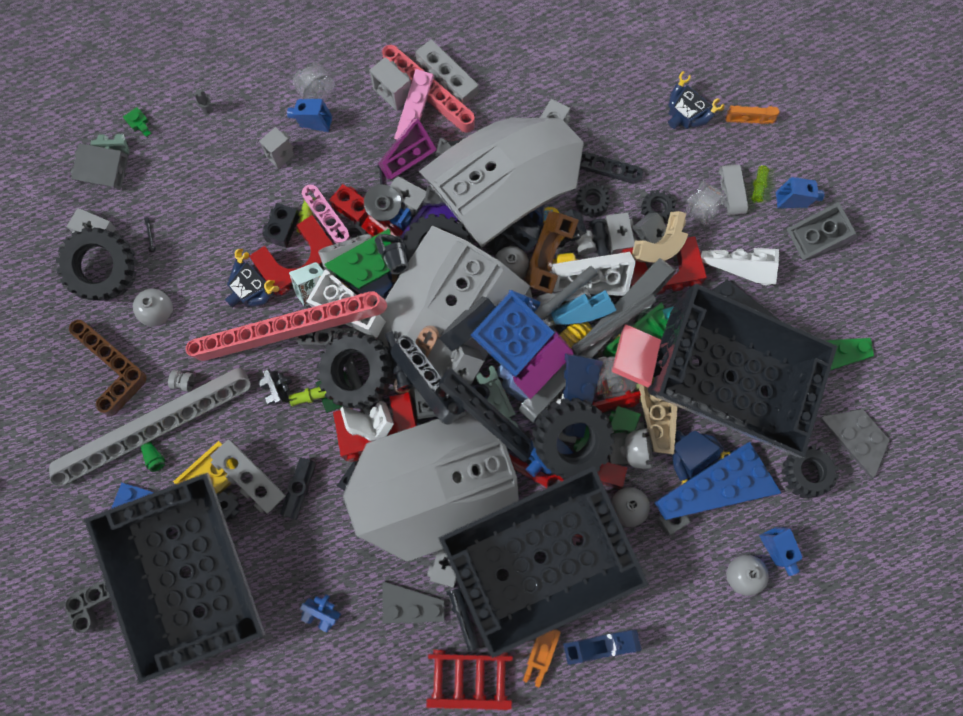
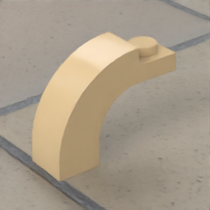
[632,211,688,262]

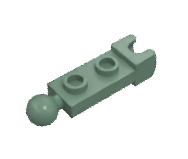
[475,366,518,428]

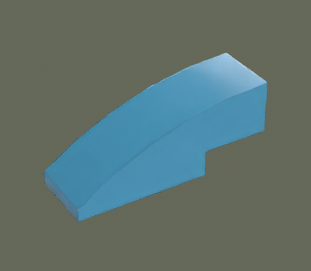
[551,290,616,324]

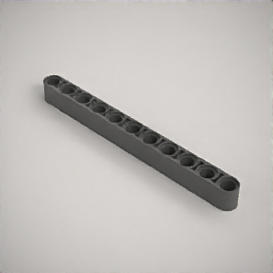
[519,258,676,423]

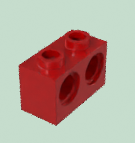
[329,184,369,225]

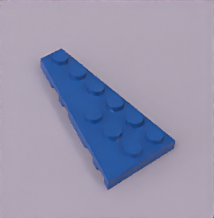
[654,442,781,520]

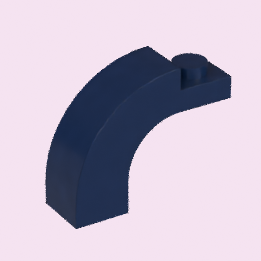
[563,629,642,665]

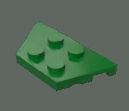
[324,229,391,290]
[605,303,667,355]

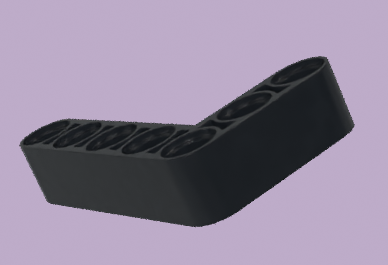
[391,335,490,425]

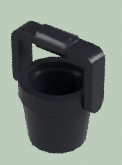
[375,234,409,274]

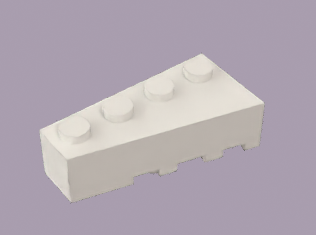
[552,252,635,296]

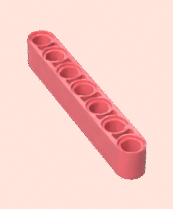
[382,45,475,132]

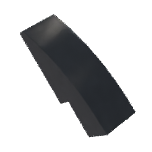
[438,297,496,352]

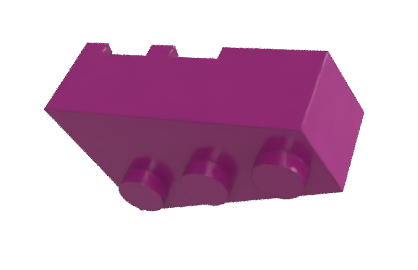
[378,118,437,179]
[512,331,574,399]

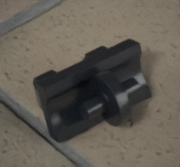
[258,369,292,405]

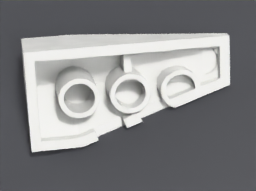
[701,248,779,285]

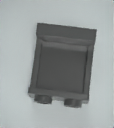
[71,143,128,190]

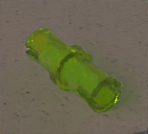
[751,165,769,203]

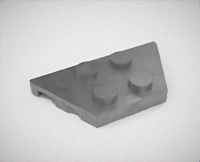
[820,409,889,478]

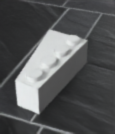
[306,269,386,338]

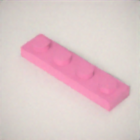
[394,69,434,140]

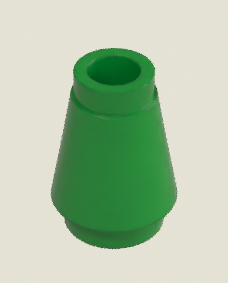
[140,442,165,472]

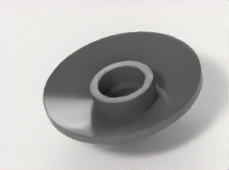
[364,184,401,221]

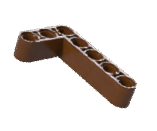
[69,319,147,416]

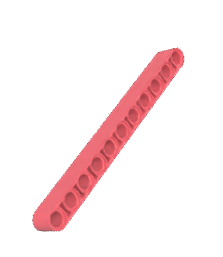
[186,292,387,361]

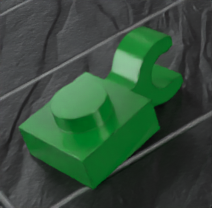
[123,107,152,137]

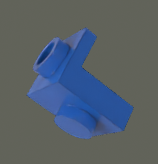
[389,208,413,231]

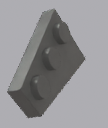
[382,581,444,624]

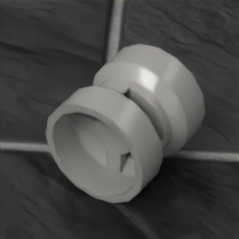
[575,231,596,255]
[168,369,194,392]

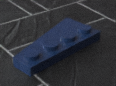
[562,353,603,438]

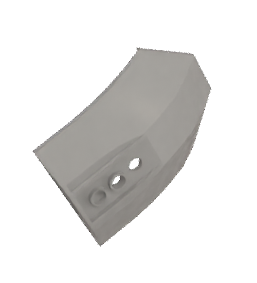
[419,117,584,248]
[374,226,530,399]
[343,413,519,562]

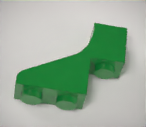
[573,406,640,452]

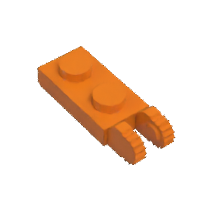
[726,106,780,124]
[523,629,561,687]

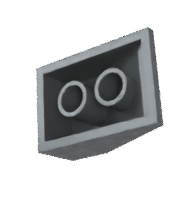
[787,202,858,261]

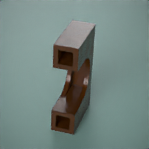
[524,211,579,294]

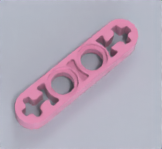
[302,185,350,244]

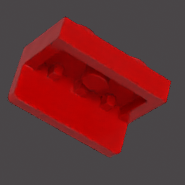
[361,215,403,243]

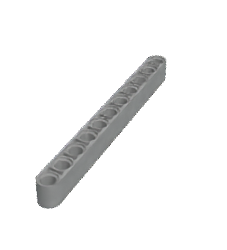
[49,368,251,486]

